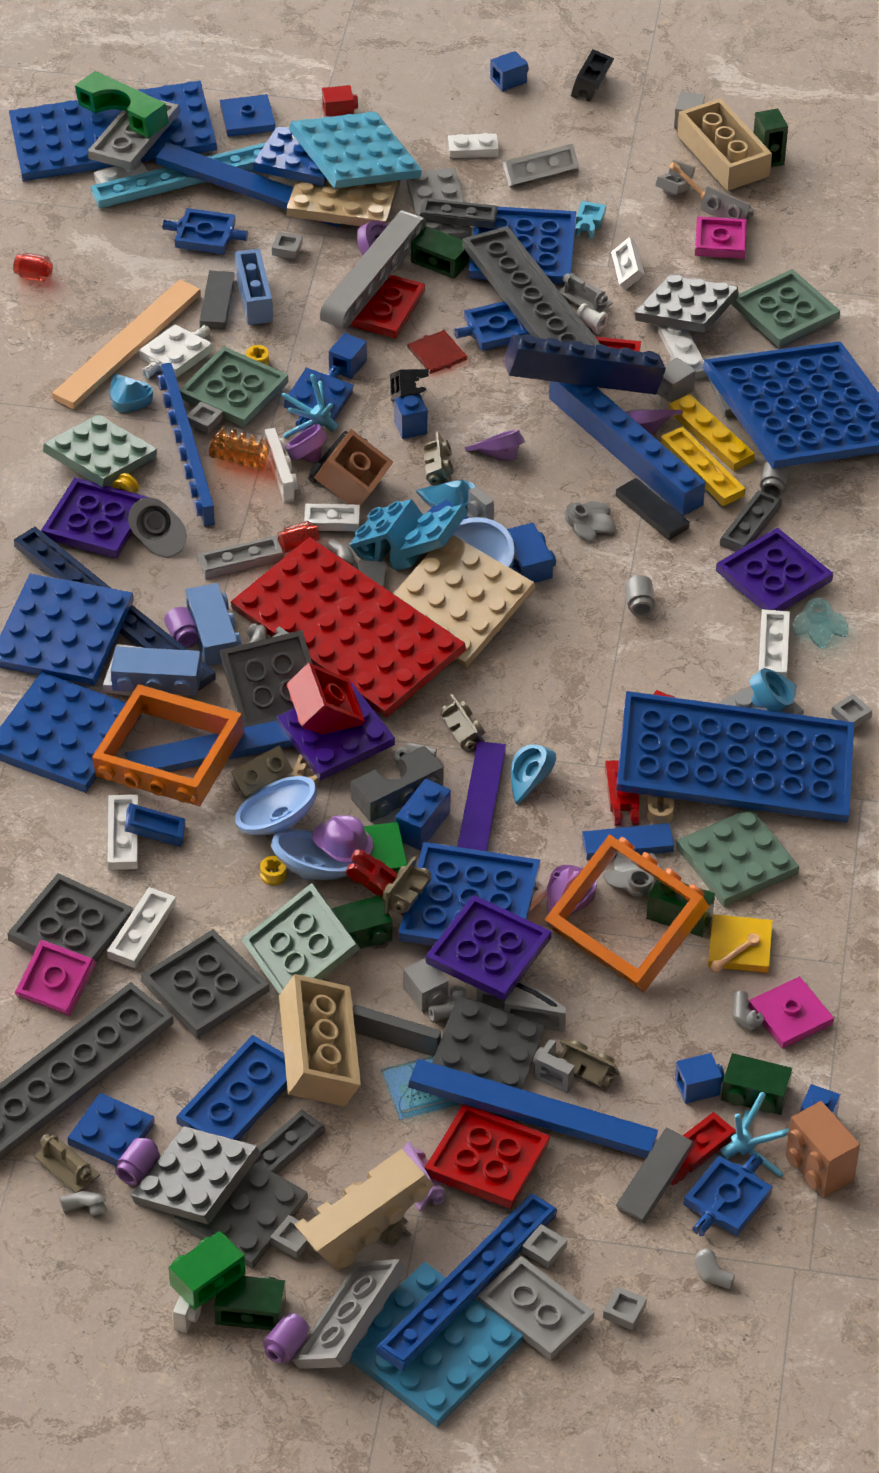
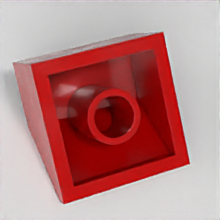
[286,663,365,735]

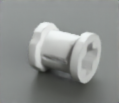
[576,303,608,335]

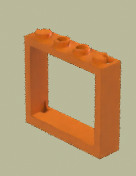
[92,684,244,807]
[544,834,709,993]

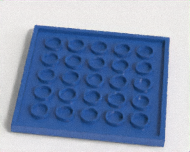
[702,341,879,469]

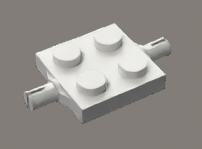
[139,324,213,379]

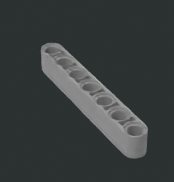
[320,210,426,329]

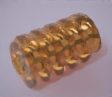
[209,426,269,471]

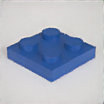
[67,1092,155,1167]

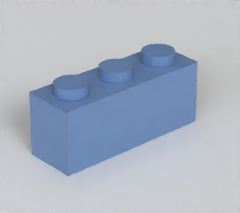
[235,249,273,325]
[185,583,242,666]
[111,646,202,695]

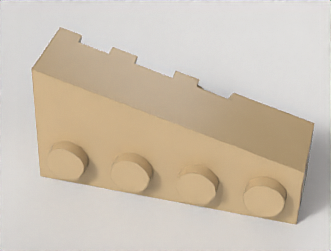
[294,1149,435,1272]

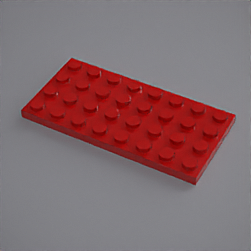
[230,537,466,718]

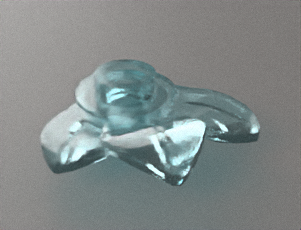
[793,598,849,649]

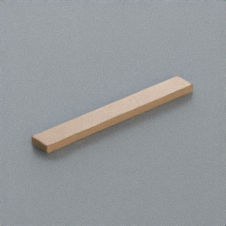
[52,279,201,410]

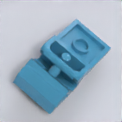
[349,499,468,571]

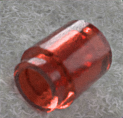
[13,252,53,282]
[277,521,320,553]

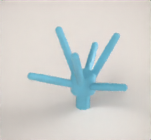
[282,374,338,438]
[720,1092,789,1177]

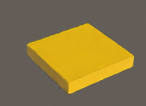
[708,914,773,973]

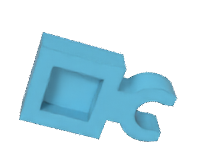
[576,201,606,239]

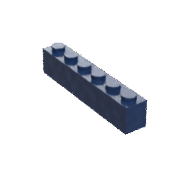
[503,334,666,395]

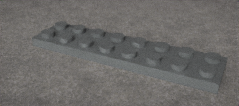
[462,226,600,346]
[0,982,174,1160]

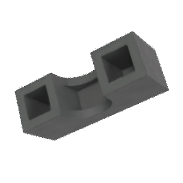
[351,745,444,822]

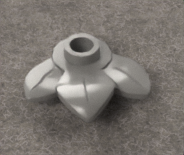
[565,501,616,542]
[603,853,660,897]

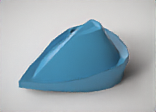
[110,373,153,413]
[416,480,475,510]
[750,668,797,712]
[511,744,556,805]

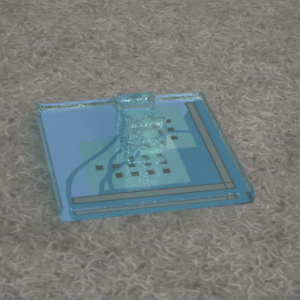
[381,1056,459,1120]

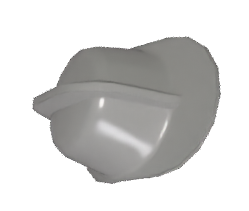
[128,497,187,557]

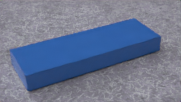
[582,823,674,860]

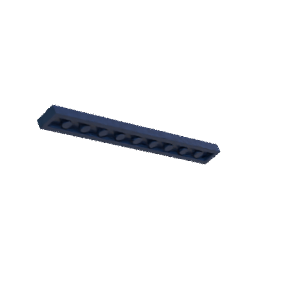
[14,526,216,691]

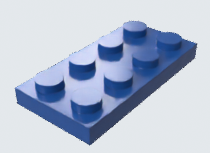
[176,1035,287,1141]

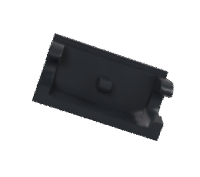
[571,49,614,101]
[390,369,429,400]

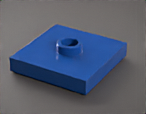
[220,94,275,137]

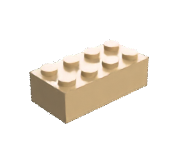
[677,98,772,191]
[279,974,361,1107]

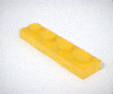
[668,394,755,471]
[660,426,746,506]

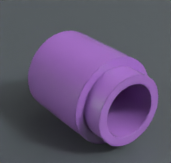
[164,607,198,648]
[115,1138,160,1186]
[263,1313,310,1363]

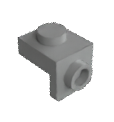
[655,160,695,196]

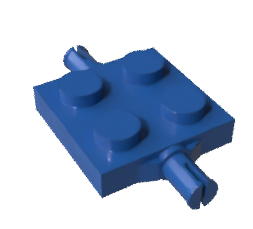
[162,208,248,254]
[454,301,530,351]
[284,365,354,426]
[683,1154,773,1236]

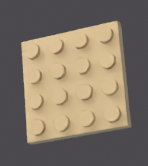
[286,180,400,226]
[394,535,535,668]

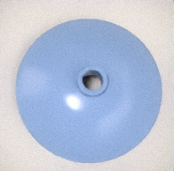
[453,517,515,568]
[235,776,317,836]
[271,829,352,880]

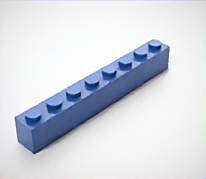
[549,381,706,516]

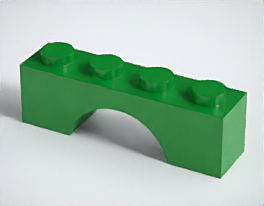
[75,71,169,138]

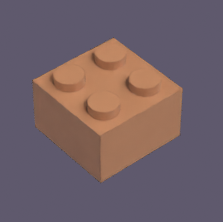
[314,429,393,506]
[786,1101,860,1198]

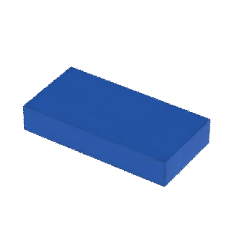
[124,803,185,847]

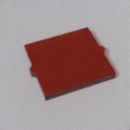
[407,330,467,374]

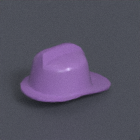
[312,815,373,863]

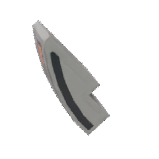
[476,981,566,1032]

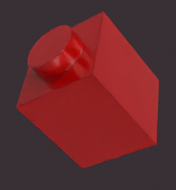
[322,85,358,117]

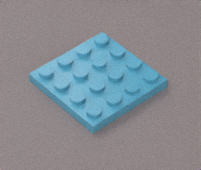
[289,112,422,188]

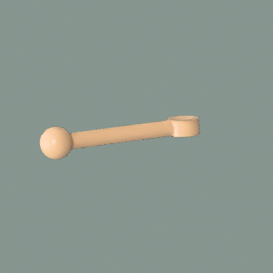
[670,162,705,200]
[711,933,760,972]

